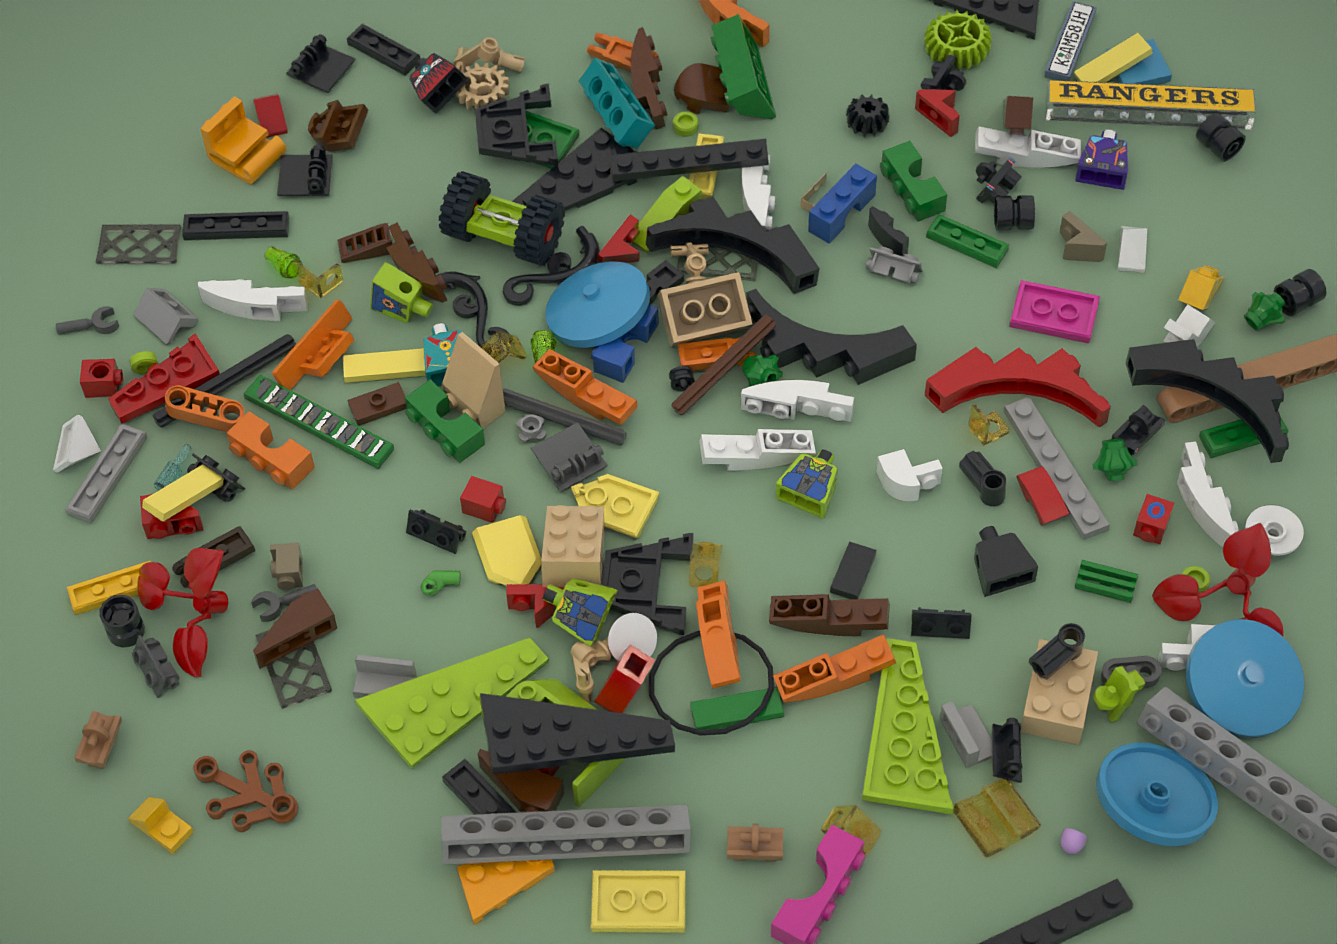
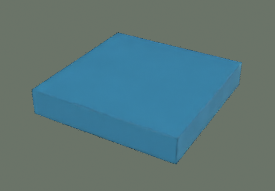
[1106,39,1172,85]

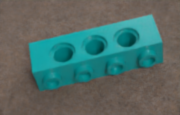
[579,58,655,149]

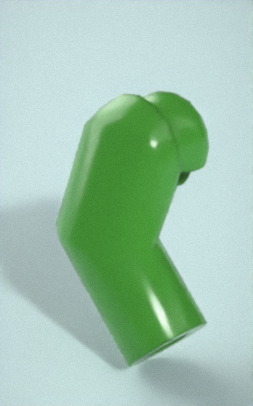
[420,570,461,596]

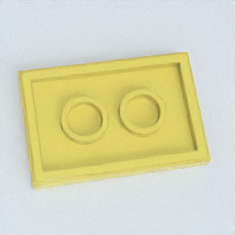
[591,870,686,933]

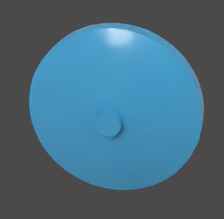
[545,262,650,348]
[1186,619,1304,738]
[1096,743,1218,846]

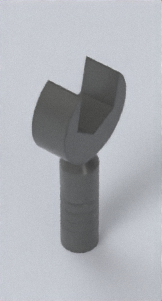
[56,306,119,334]
[251,584,317,622]

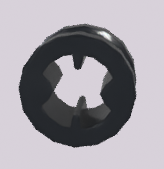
[669,366,695,391]

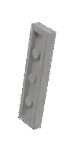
[65,424,147,524]

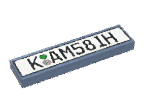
[1044,1,1097,82]

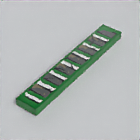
[243,375,394,469]

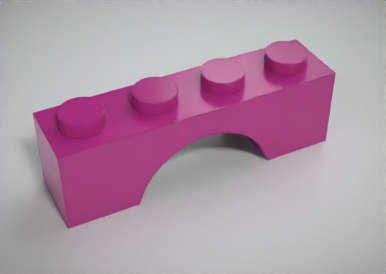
[771,824,866,944]

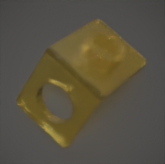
[294,261,343,298]
[480,331,527,363]
[968,404,1010,446]
[689,542,722,587]
[821,805,881,854]

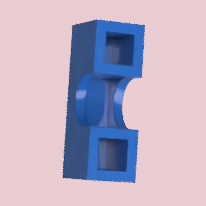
[808,163,877,244]
[591,304,659,383]

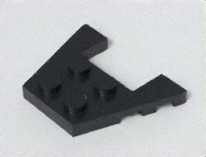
[475,83,558,166]
[602,533,694,635]

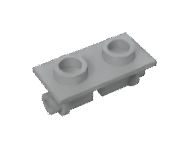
[866,246,923,284]

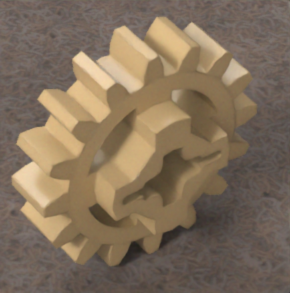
[455,63,509,109]

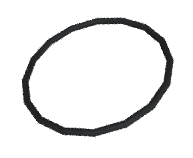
[649,631,774,736]

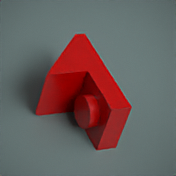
[915,89,960,137]
[598,214,640,263]
[506,584,564,628]

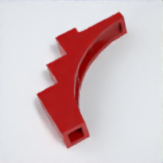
[924,347,1111,428]

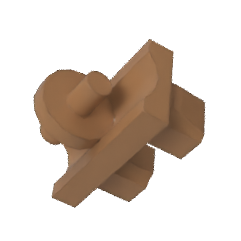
[74,711,122,769]
[727,824,783,862]

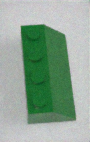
[711,14,776,119]

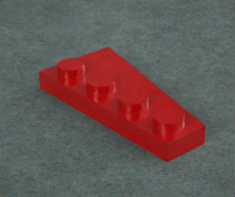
[108,333,220,424]

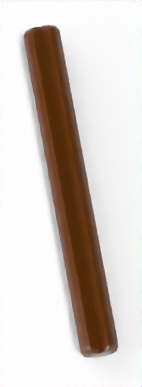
[671,315,776,415]

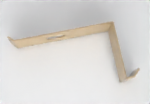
[801,171,827,211]

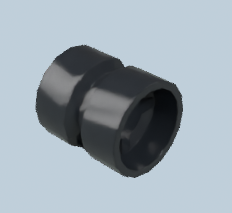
[1196,113,1246,161]
[994,195,1035,230]
[1274,269,1326,316]
[99,595,145,648]

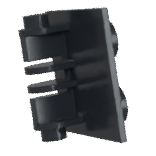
[286,34,355,93]
[277,144,333,196]

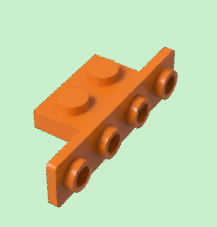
[272,300,355,390]

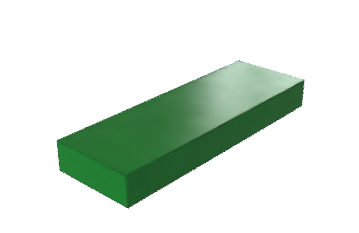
[926,214,1009,268]
[1199,416,1289,458]
[690,687,784,730]

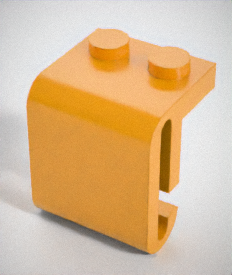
[200,96,287,184]

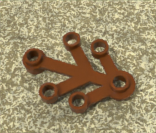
[193,750,298,832]

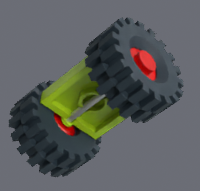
[439,171,565,266]

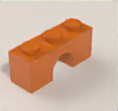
[227,411,315,490]

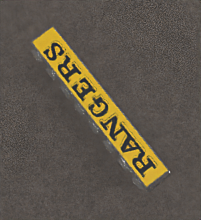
[1046,80,1256,130]

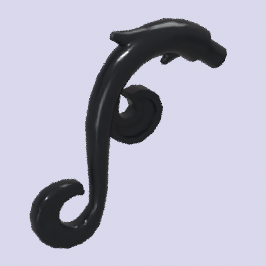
[503,226,600,306]
[436,271,511,356]

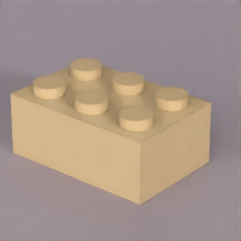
[657,272,752,347]
[541,505,605,587]
[1021,639,1098,745]

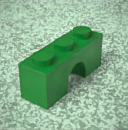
[880,141,947,222]
[405,379,485,463]

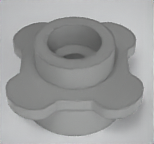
[517,414,546,442]

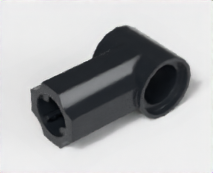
[959,450,1006,506]
[1029,623,1085,680]

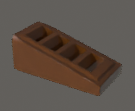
[338,223,392,263]

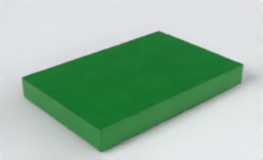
[525,110,579,169]

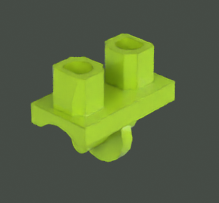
[1093,666,1145,722]

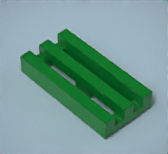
[1074,560,1138,603]

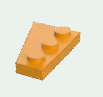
[457,859,555,925]

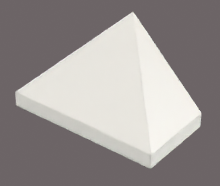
[1118,226,1147,273]
[53,415,101,473]

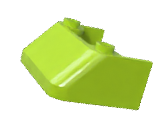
[506,678,626,807]

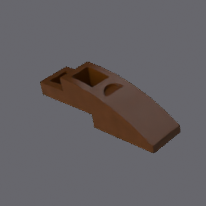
[631,27,668,129]
[387,222,448,303]
[769,594,890,636]

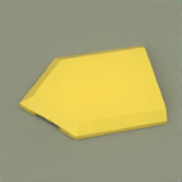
[571,474,659,538]
[472,515,541,586]

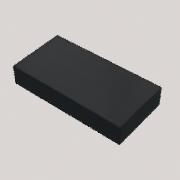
[830,541,877,599]

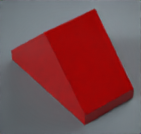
[253,93,288,138]

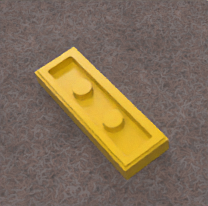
[67,561,151,615]

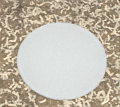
[608,613,657,660]

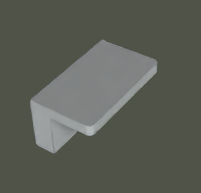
[134,288,199,344]
[353,655,417,698]
[939,701,993,768]

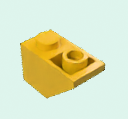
[1178,265,1224,310]

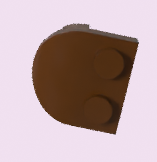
[674,63,730,114]
[308,100,369,151]

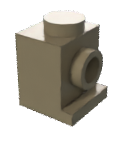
[270,543,303,590]

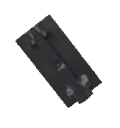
[187,453,245,501]
[406,509,466,554]
[911,607,972,639]
[992,718,1023,783]

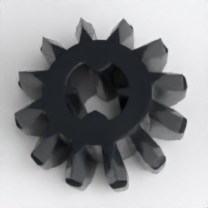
[846,94,890,137]

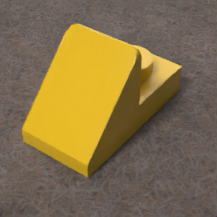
[128,797,194,854]

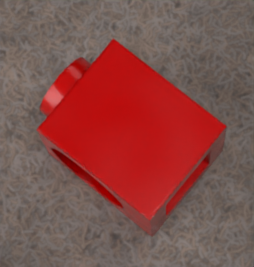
[80,358,124,398]

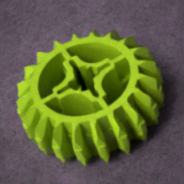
[924,10,992,70]

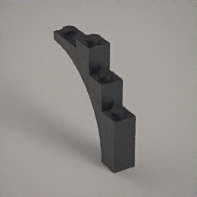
[646,196,820,294]
[746,289,917,385]
[1125,339,1289,463]

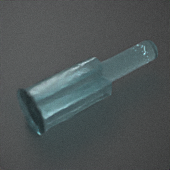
[154,444,192,491]

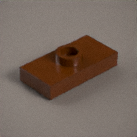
[347,382,407,426]

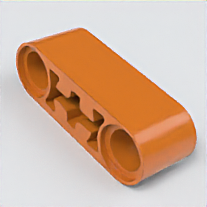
[165,385,244,432]

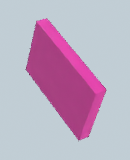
[1010,280,1100,343]

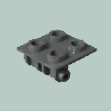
[531,422,608,492]

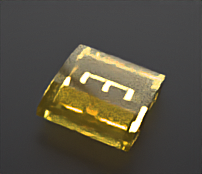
[953,779,1041,858]

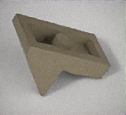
[1059,211,1107,262]

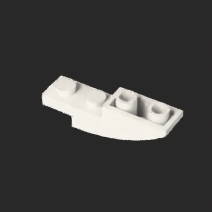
[975,127,1081,168]
[742,155,775,232]
[198,279,308,321]
[741,380,854,422]
[699,429,816,471]
[1177,441,1238,547]

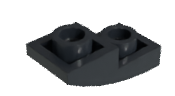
[868,206,909,257]

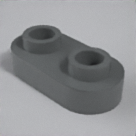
[1101,656,1162,688]

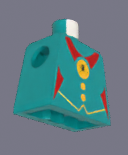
[423,323,462,387]

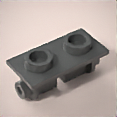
[132,635,179,698]

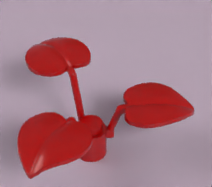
[1152,523,1284,636]
[137,548,228,677]

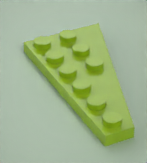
[355,638,549,769]
[862,638,954,815]

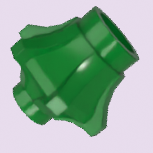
[1244,292,1286,331]
[742,354,783,387]
[1092,439,1138,481]

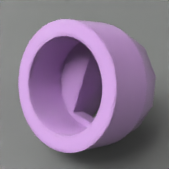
[1060,828,1087,854]

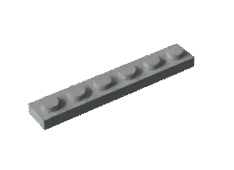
[1004,397,1110,540]

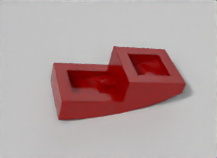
[1016,466,1069,526]

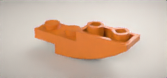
[699,0,770,47]
[532,349,638,425]
[696,580,741,689]
[773,634,896,703]

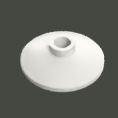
[1245,505,1304,556]

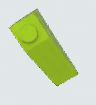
[633,176,702,254]

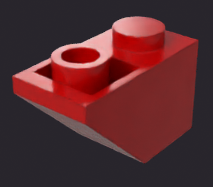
[140,494,204,539]
[594,645,655,713]

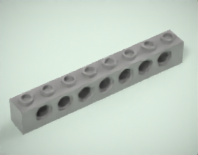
[1137,687,1337,868]
[441,805,691,864]

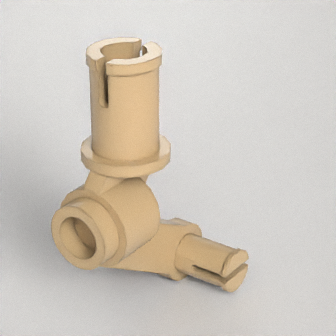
[453,37,525,73]
[670,242,708,284]
[570,637,612,703]

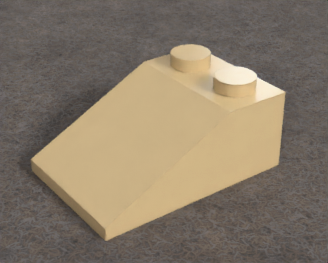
[442,332,505,429]

